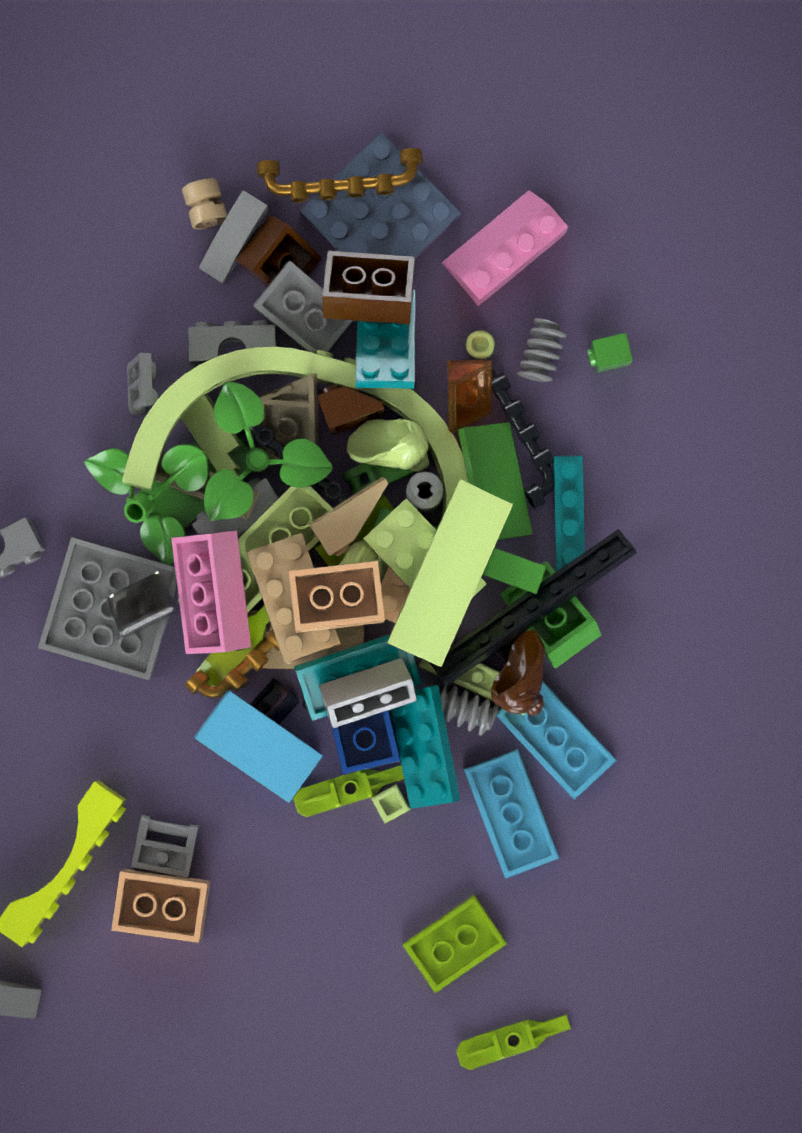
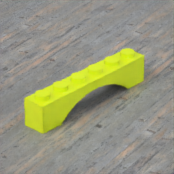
[0,780,127,947]

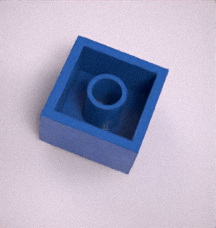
[331,710,400,774]

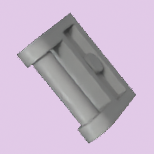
[127,353,158,416]
[131,815,199,878]

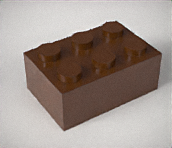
[322,251,415,324]

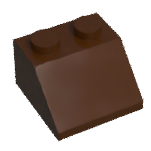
[235,215,322,287]
[317,384,385,436]

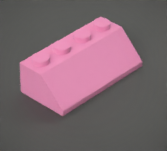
[442,190,568,306]
[171,530,251,654]

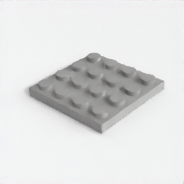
[38,537,178,680]

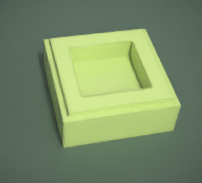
[371,784,410,823]

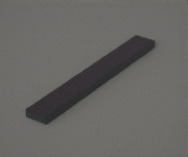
[429,529,637,686]

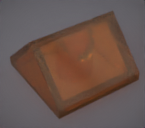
[447,360,492,433]

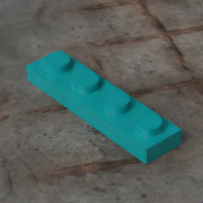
[553,456,585,572]

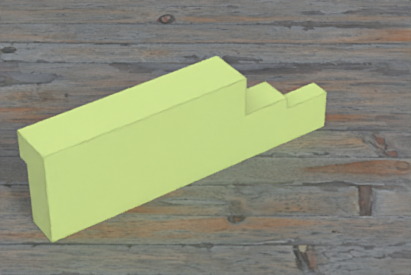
[181,394,243,481]

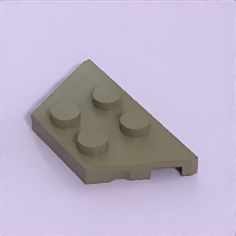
[259,373,319,459]

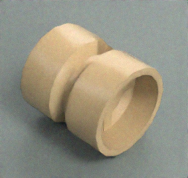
[182,178,227,230]

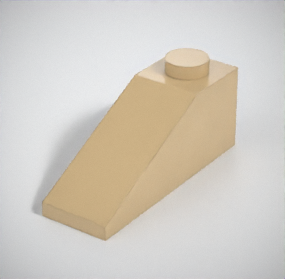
[309,477,388,556]

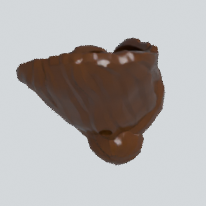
[491,629,545,716]

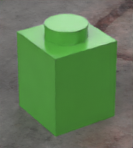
[587,333,633,373]

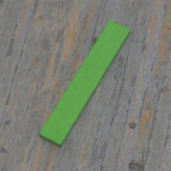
[373,507,546,594]

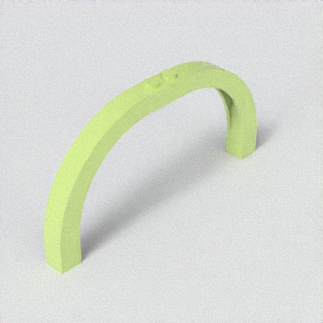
[122,347,469,517]

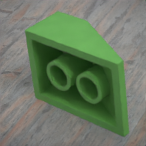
[500,561,601,669]

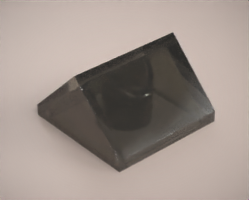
[106,571,178,637]

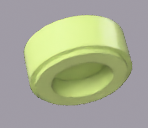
[466,330,495,360]

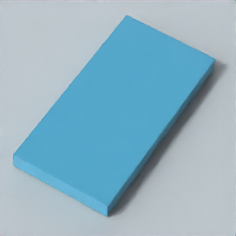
[496,681,617,800]
[194,689,323,803]
[464,749,559,879]

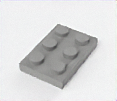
[252,261,353,354]

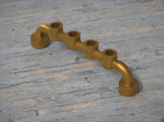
[257,148,423,203]
[185,629,280,698]

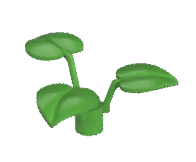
[204,382,332,521]
[84,444,209,565]

